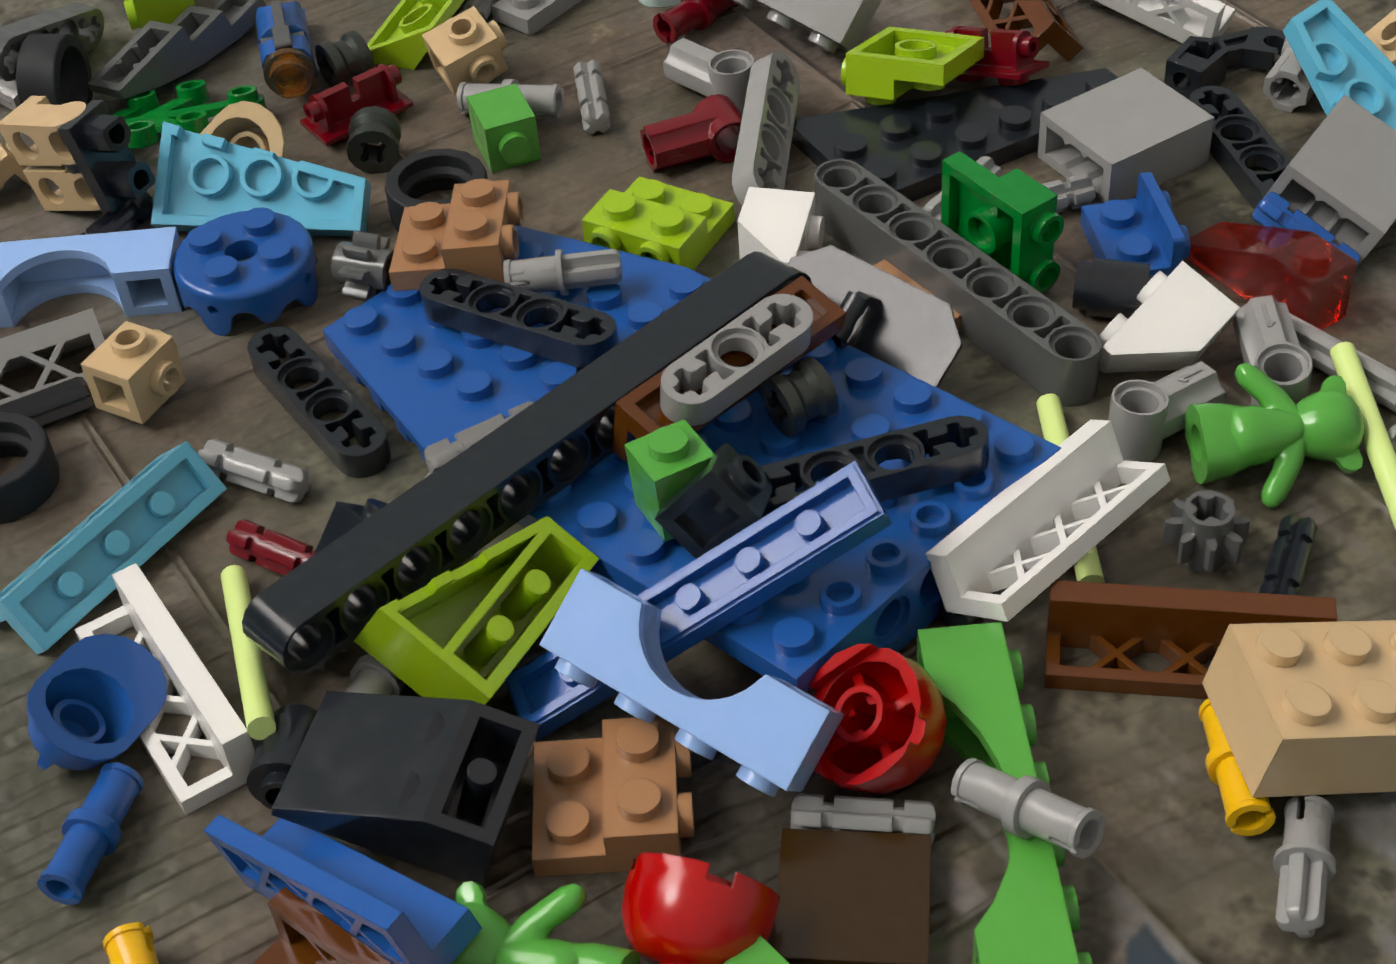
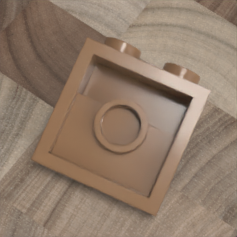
[389,179,524,291]
[532,716,695,877]

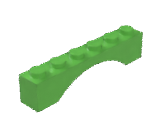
[917,622,1093,964]

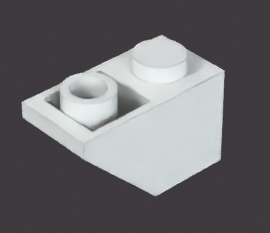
[737,187,825,264]
[1099,261,1240,373]

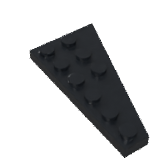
[792,68,1119,202]

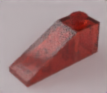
[1188,221,1357,330]

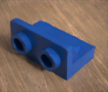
[1080,172,1191,276]

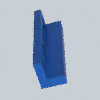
[203,814,482,964]

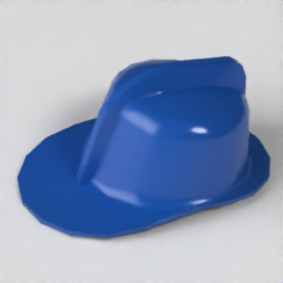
[27,633,167,771]

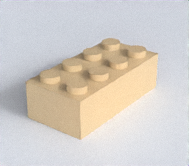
[1202,620,1396,798]

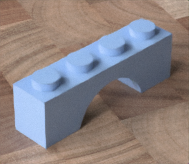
[0,227,183,328]
[539,569,844,797]

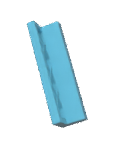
[0,441,227,655]

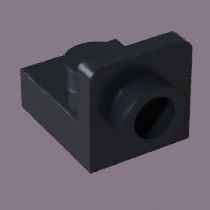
[655,443,773,559]

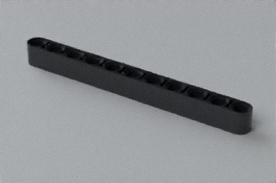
[242,251,812,674]

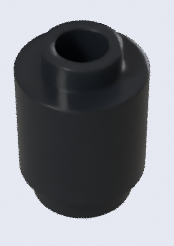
[1072,257,1154,319]
[247,704,317,810]

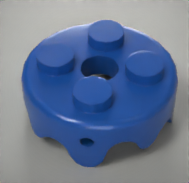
[172,207,318,336]

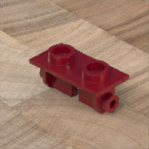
[945,25,1049,86]
[300,63,414,147]

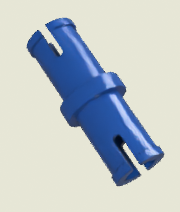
[37,762,144,905]

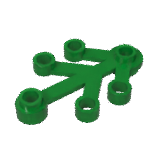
[112,80,267,149]

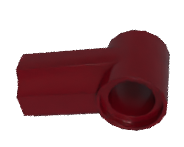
[640,94,742,173]

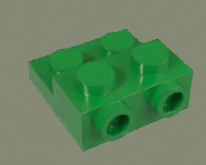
[941,151,1064,293]

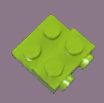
[841,26,984,105]
[582,176,735,271]

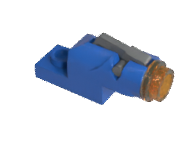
[256,1,318,99]

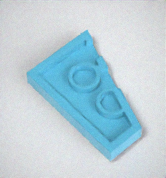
[1283,0,1396,130]

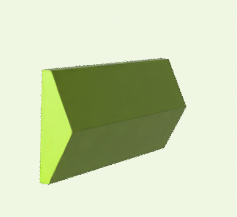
[367,0,465,70]

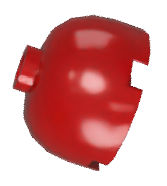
[808,644,947,794]
[621,852,781,964]

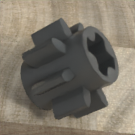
[331,230,394,301]
[1162,490,1250,573]

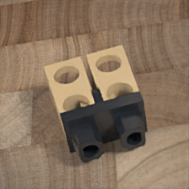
[0,95,156,213]

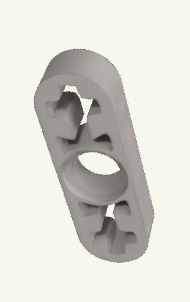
[660,294,813,426]

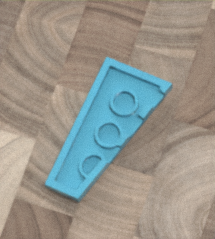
[151,121,371,237]

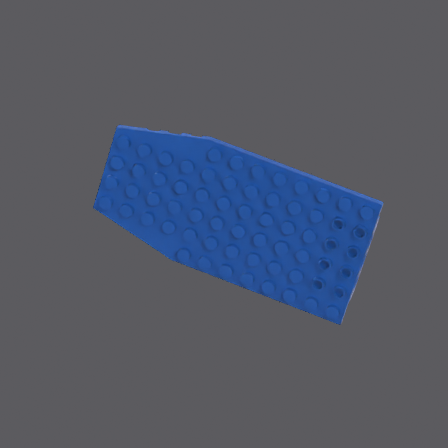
[323,226,1061,692]

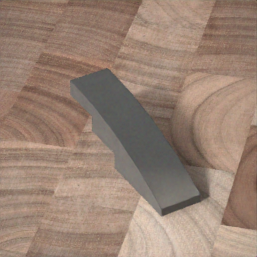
[87,0,267,99]

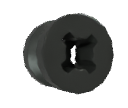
[315,30,375,87]
[346,106,401,174]
[760,357,839,437]

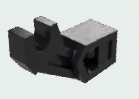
[1164,27,1286,99]

